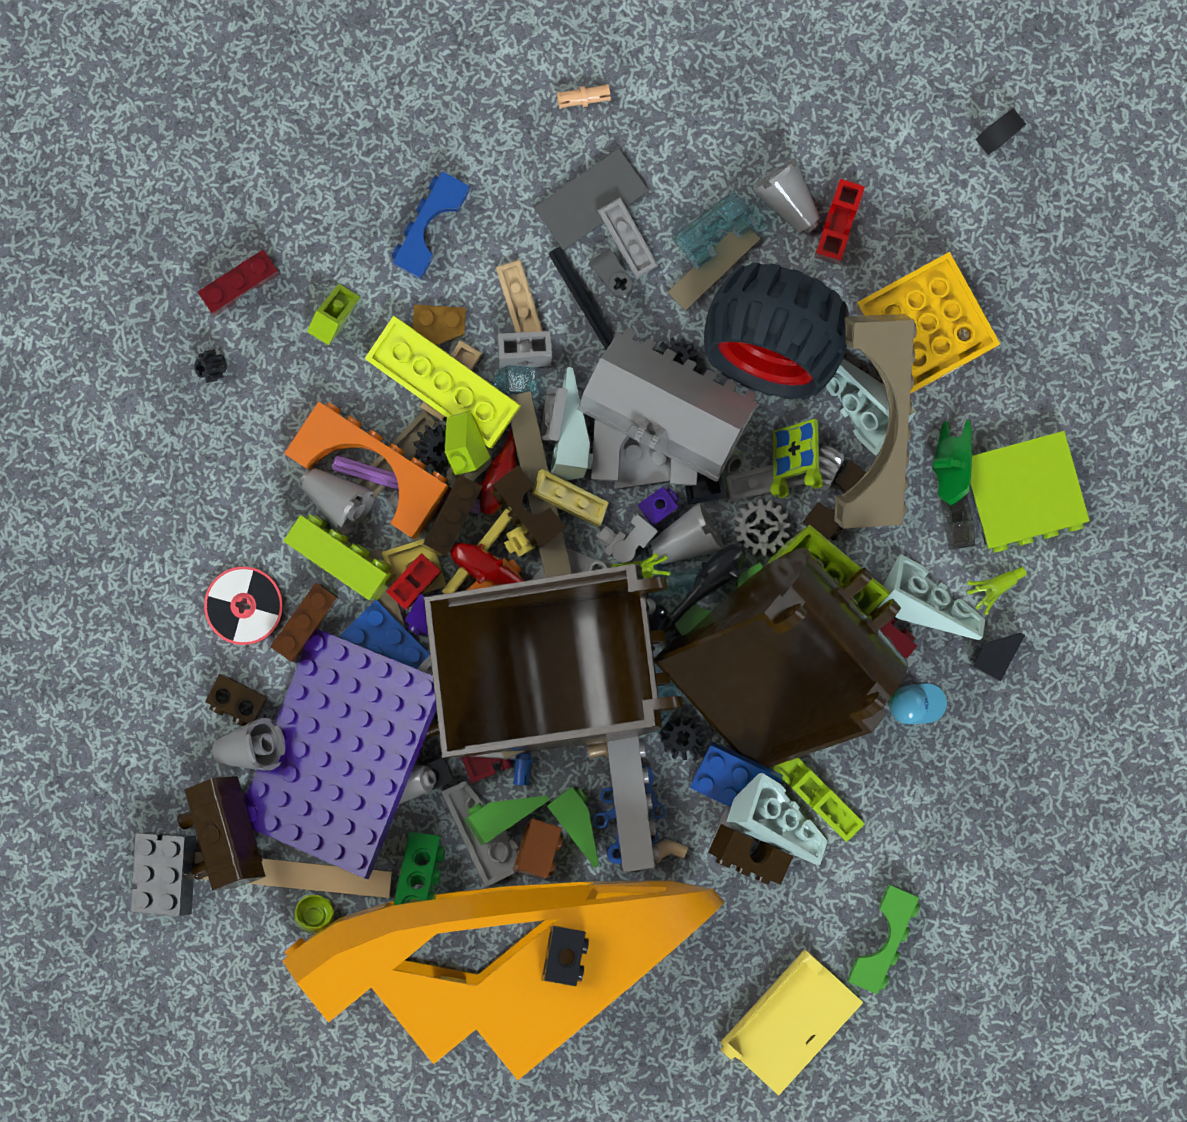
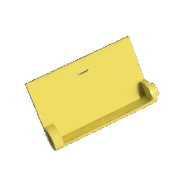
[720,949,863,1096]

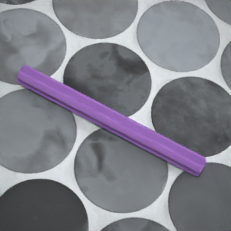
[332,456,481,514]

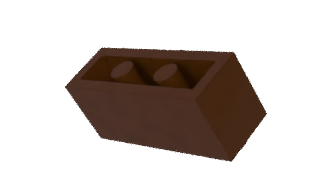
[270,583,339,662]

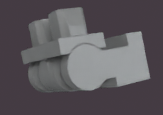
[596,514,658,563]

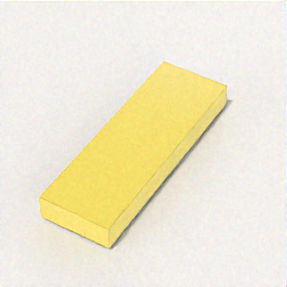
[531,469,609,527]

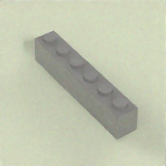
[607,736,659,872]

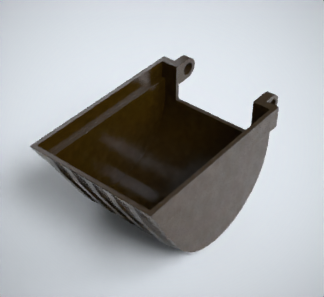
[654,548,908,768]
[424,564,683,758]

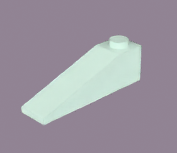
[826,359,917,456]
[550,367,593,480]
[878,554,985,640]
[726,773,828,865]

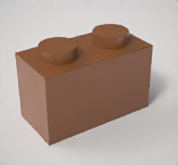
[513,819,563,880]

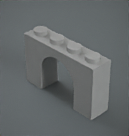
[591,419,698,486]

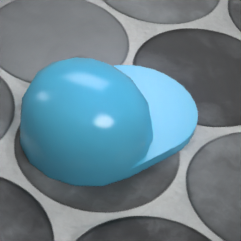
[889,684,947,725]

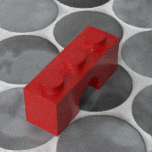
[814,179,865,265]

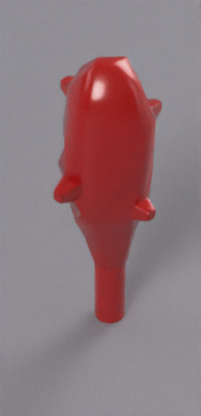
[477,429,516,515]
[450,543,524,585]

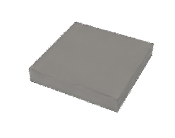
[540,388,568,443]

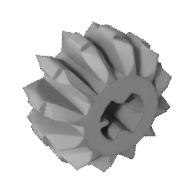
[818,445,844,491]

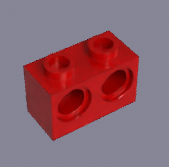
[386,553,442,610]

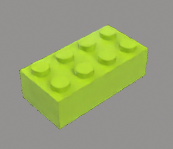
[283,514,395,600]

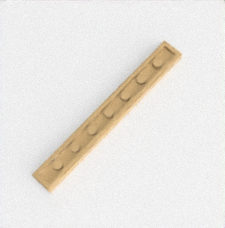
[195,851,393,898]

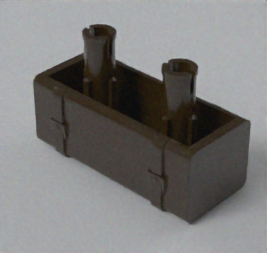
[177,776,266,891]

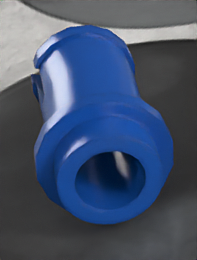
[513,752,534,785]

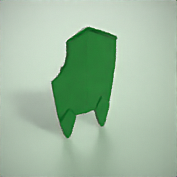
[932,420,972,506]

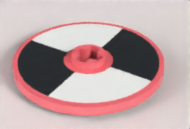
[204,567,283,645]

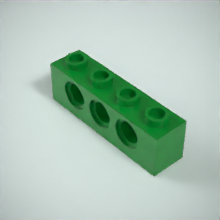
[393,832,446,906]

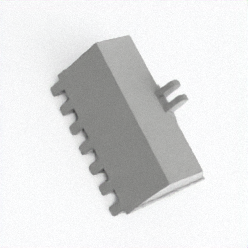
[577,328,758,482]

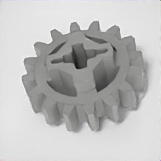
[733,499,791,556]

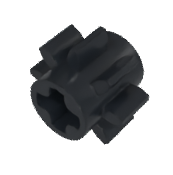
[194,349,227,383]

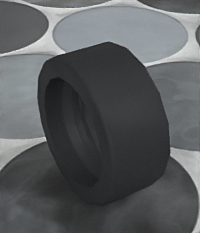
[976,108,1026,155]

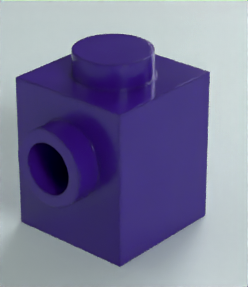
[637,486,679,526]

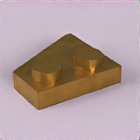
[413,305,466,346]

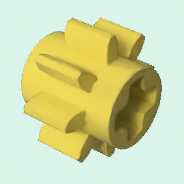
[504,526,535,557]

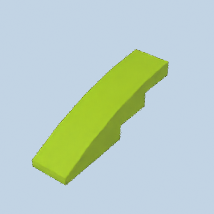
[771,758,865,842]

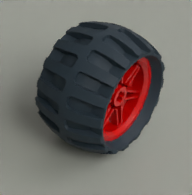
[704,263,849,400]

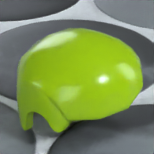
[294,895,334,934]

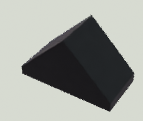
[685,470,729,505]

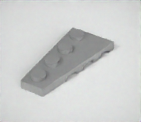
[440,781,519,887]

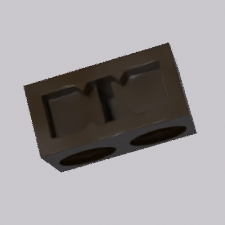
[205,674,268,726]

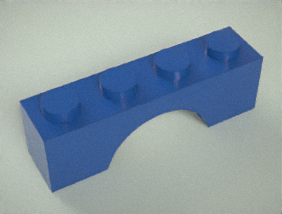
[391,171,471,280]

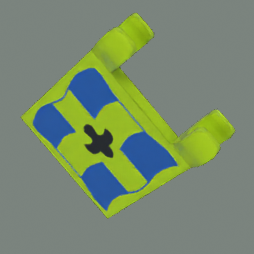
[770,419,823,499]

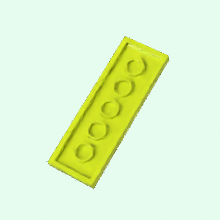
[365,316,521,448]

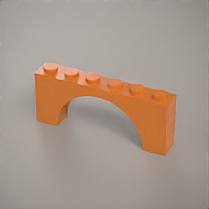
[284,401,451,541]

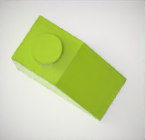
[307,284,361,345]
[445,411,491,475]

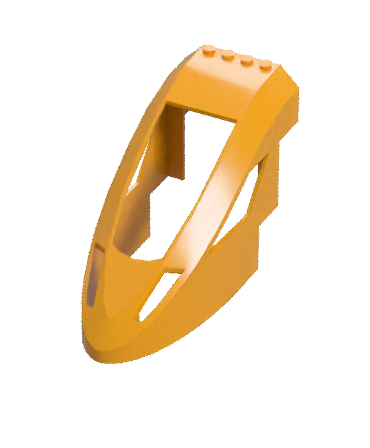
[282,880,724,1080]

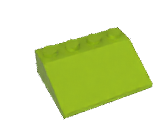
[767,525,890,614]

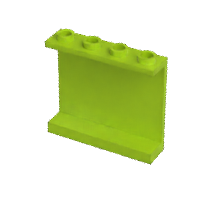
[970,431,1090,553]

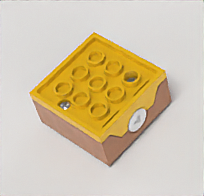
[853,252,1000,395]

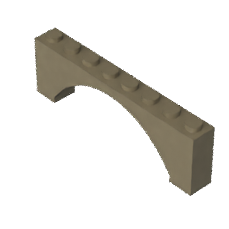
[834,314,917,529]

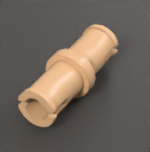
[557,84,611,109]

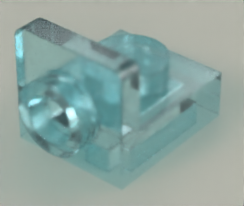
[494,366,537,395]

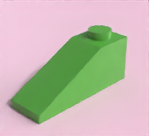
[547,786,599,868]
[464,795,550,845]

